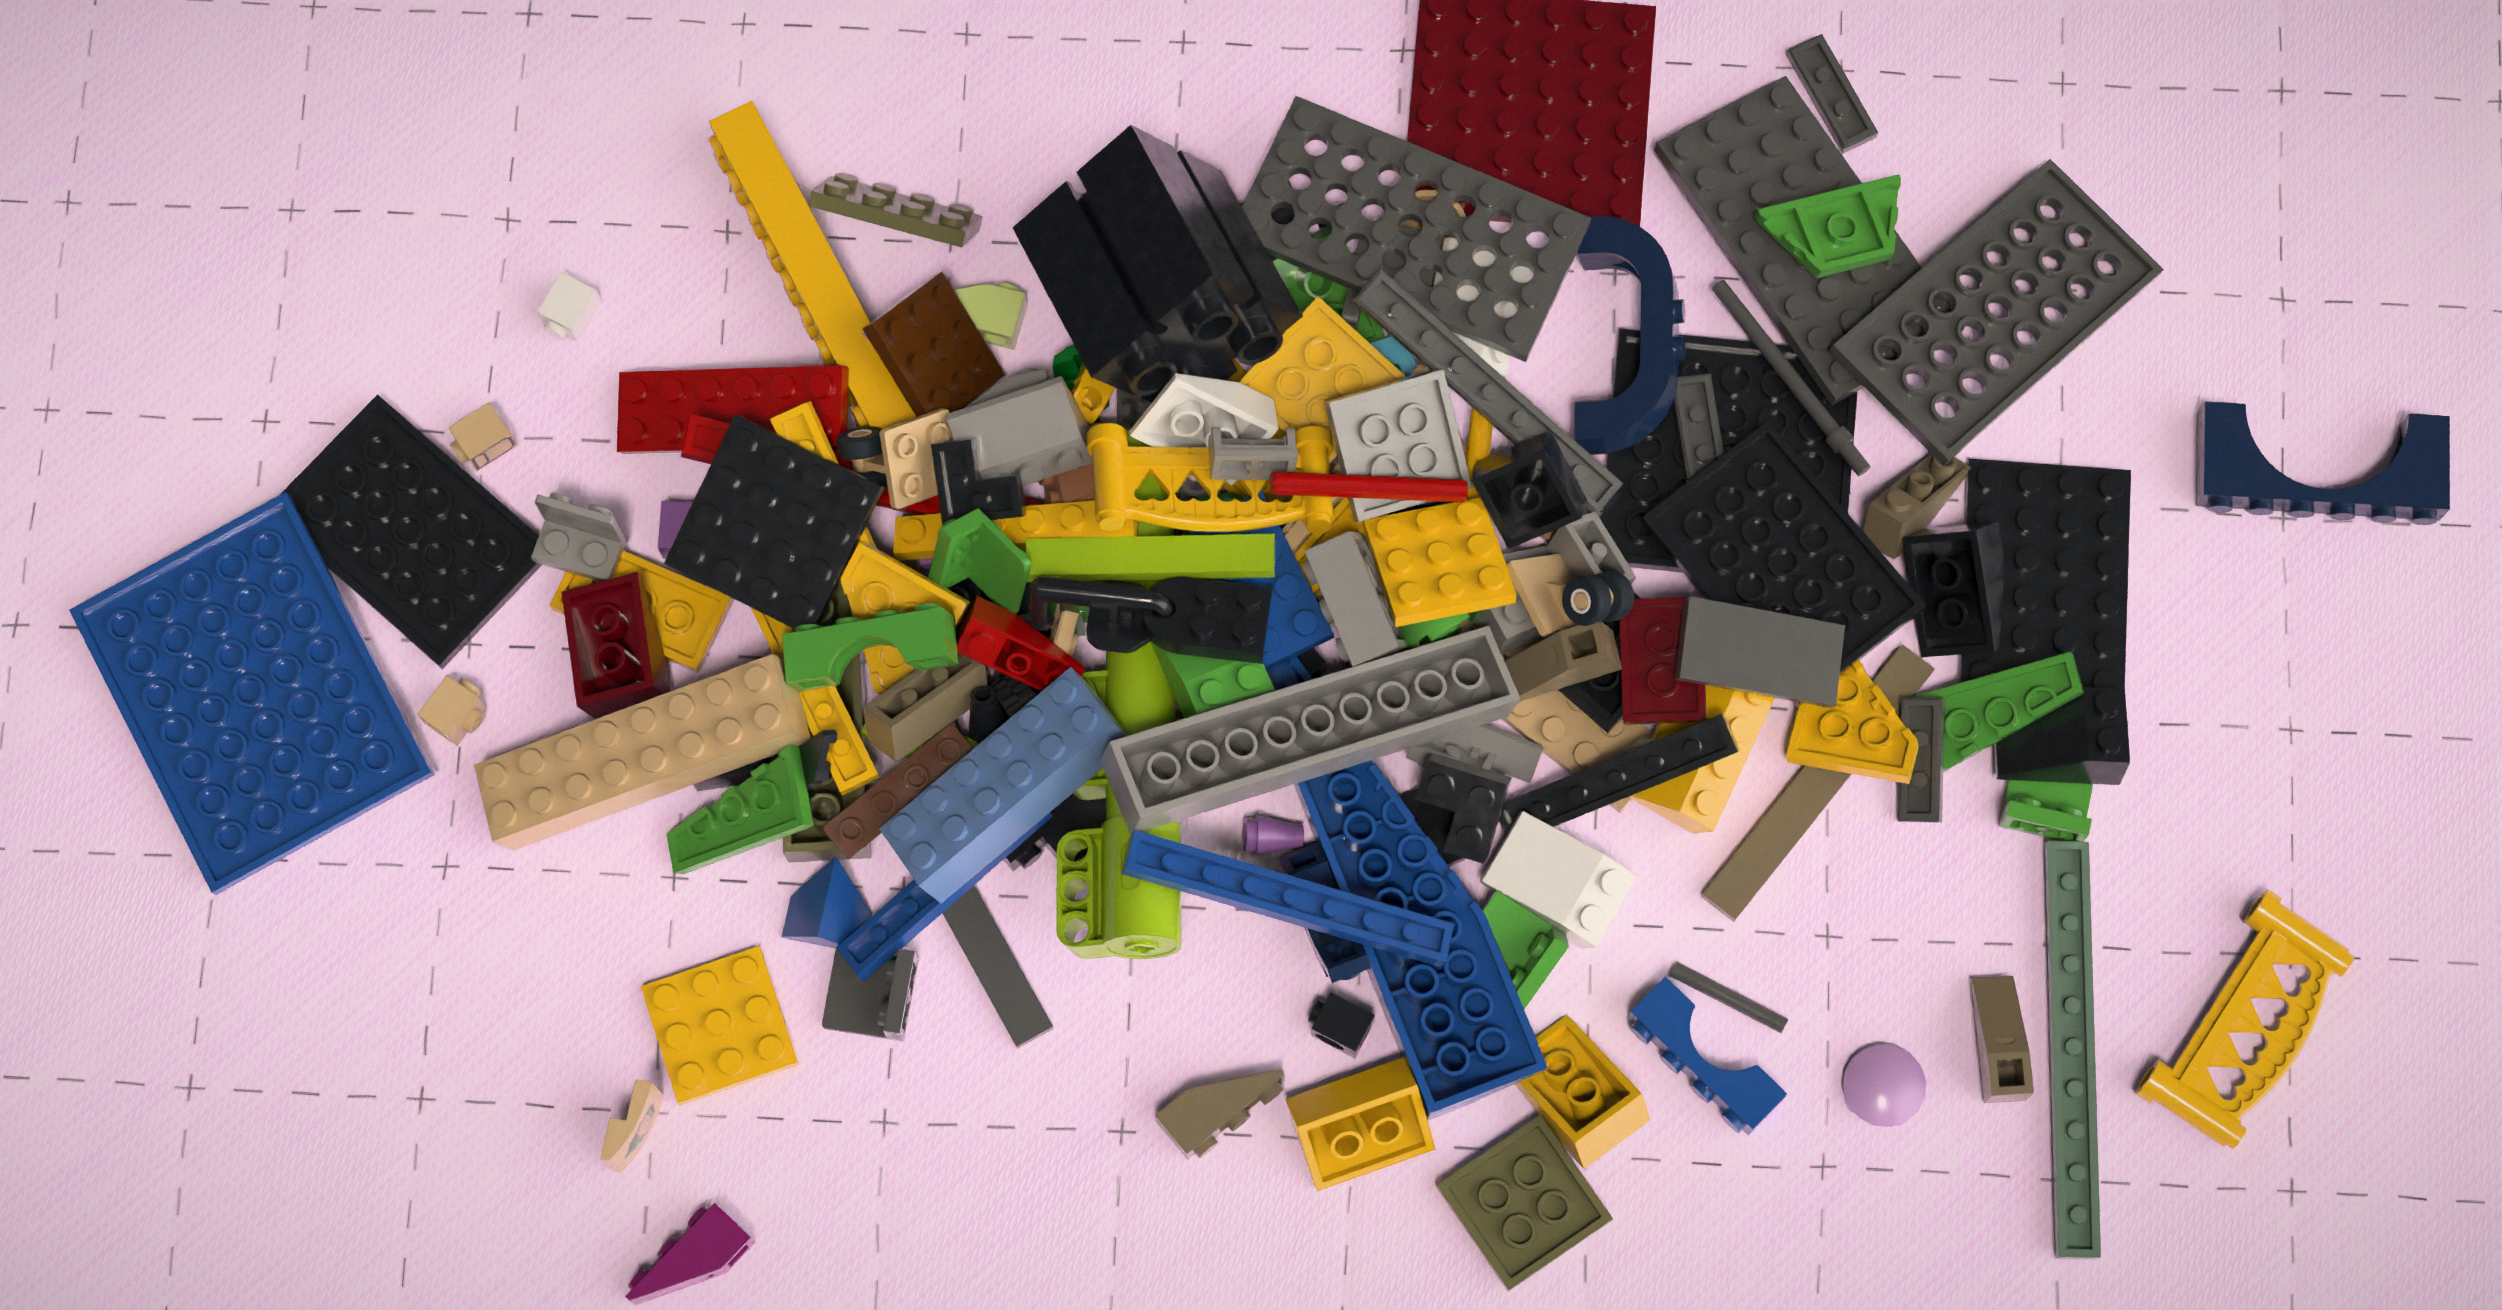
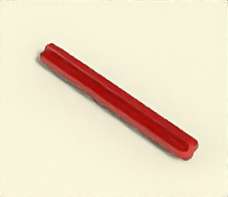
[1269,471,1468,502]

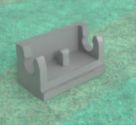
[1208,427,1298,480]

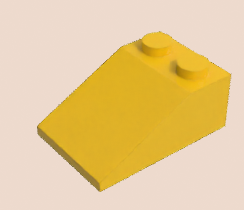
[1515,1015,1650,1169]

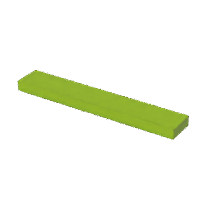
[1026,534,1276,582]

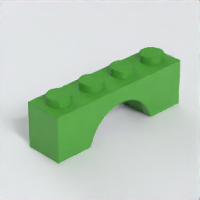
[782,603,959,692]

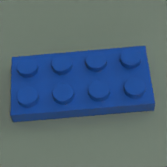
[1188,491,1335,671]

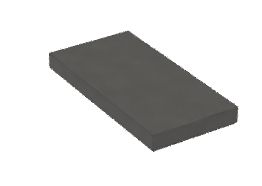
[1675,596,1845,708]

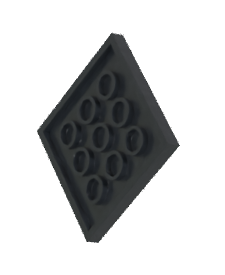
[664,414,885,630]

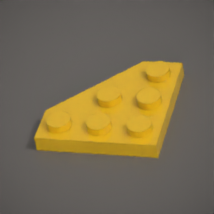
[840,541,970,695]
[1786,660,1919,784]

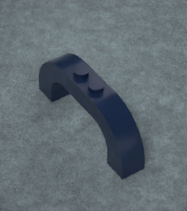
[1574,216,1686,455]

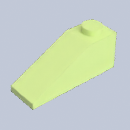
[954,283,1027,350]

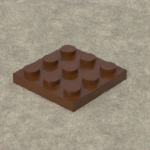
[862,272,1005,417]

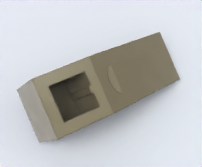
[1863,454,1971,560]
[1504,622,1622,701]
[1971,976,2034,1104]
[1155,1069,1285,1160]

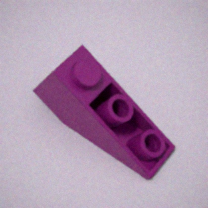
[625,1203,756,1306]

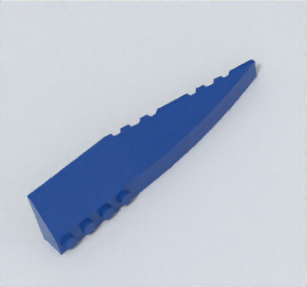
[1267,656,1548,1121]

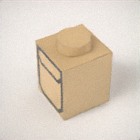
[448,402,518,471]

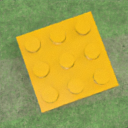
[1239,296,1407,465]
[1363,497,1517,627]
[640,945,799,1106]

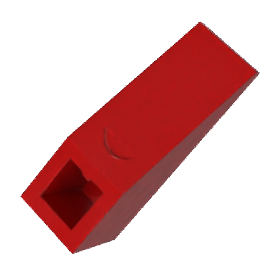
[956,596,1086,691]

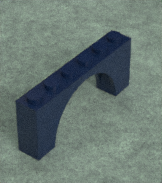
[2196,401,2450,525]

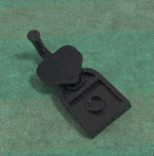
[1030,577,1272,664]

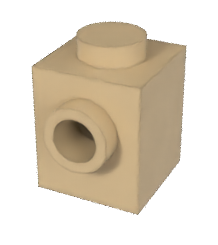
[417,675,487,746]

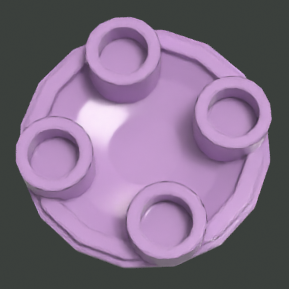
[1843,1044,1926,1127]

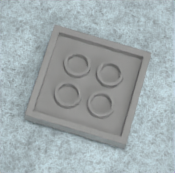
[1324,369,1472,522]

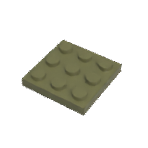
[1436,1114,1613,1292]

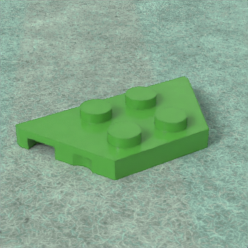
[1754,174,1901,278]

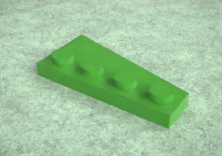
[1911,652,2084,773]
[666,745,814,875]

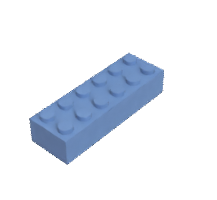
[879,667,1129,904]

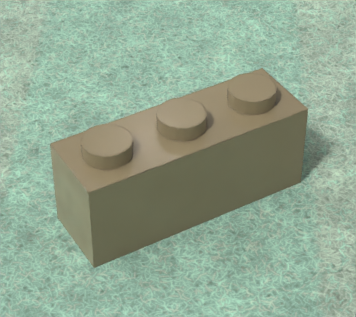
[863,652,988,762]

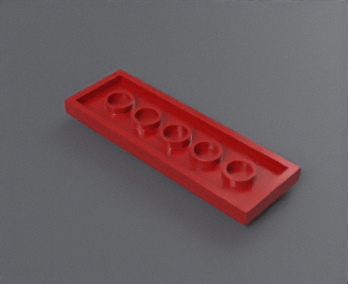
[617,365,849,454]

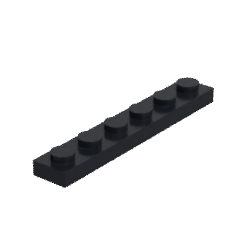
[1499,712,1740,836]

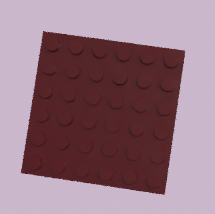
[1407,0,1656,227]

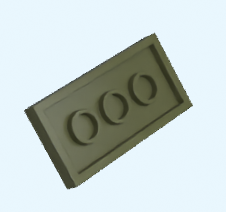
[808,173,983,248]

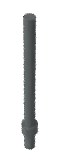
[1712,280,1871,477]

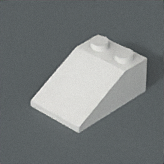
[1130,373,1279,485]
[1479,811,1638,949]

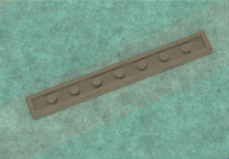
[1701,644,1935,922]

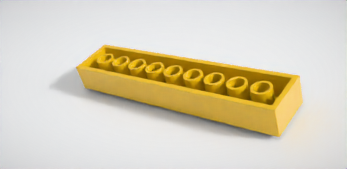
[708,100,916,454]

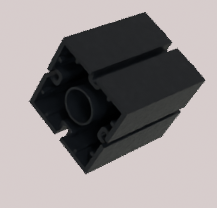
[1012,125,1303,403]

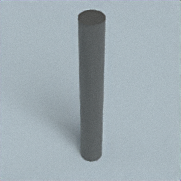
[1669,961,1789,1034]

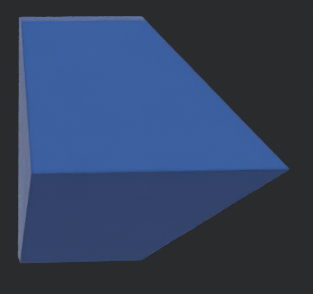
[781,856,872,949]

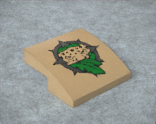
[600,1079,664,1173]

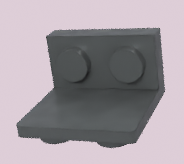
[822,949,919,1042]

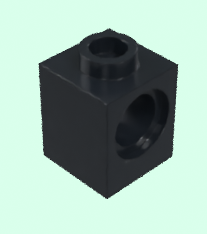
[1308,992,1375,1059]

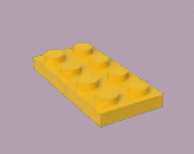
[549,550,733,673]

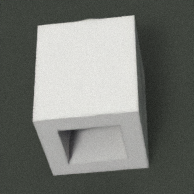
[537,272,602,342]

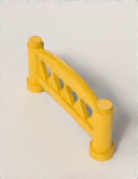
[1086,423,1334,533]
[2135,889,2355,1149]

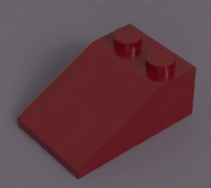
[561,572,671,719]

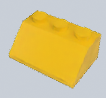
[1285,1057,1436,1192]

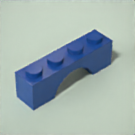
[1627,976,1788,1136]

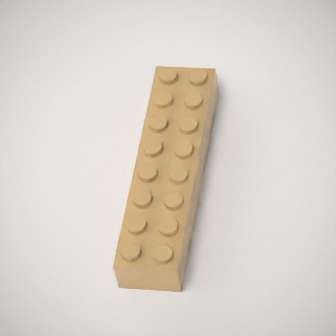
[474,654,811,850]

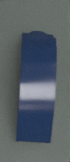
[1278,843,1371,983]

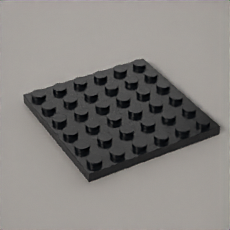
[1601,328,1858,573]

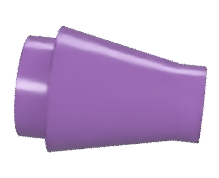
[1242,815,1304,856]

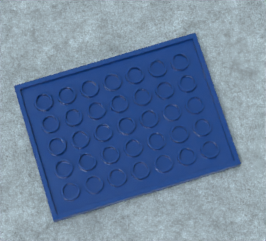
[69,492,435,895]

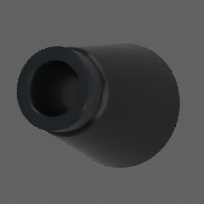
[969,686,1008,744]

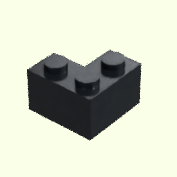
[1415,753,1512,864]

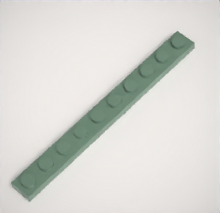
[2045,841,2101,1260]

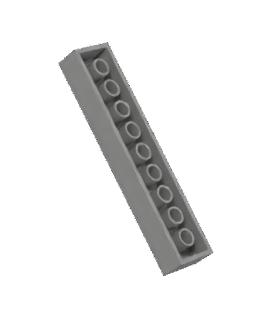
[1100,626,1521,835]

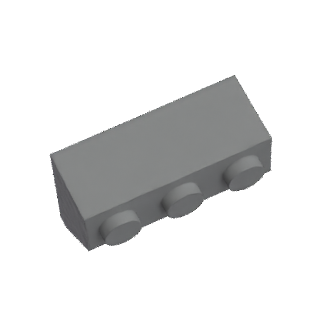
[946,376,1093,486]
[1303,531,1408,667]

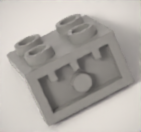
[531,493,627,582]

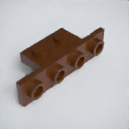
[823,724,973,860]

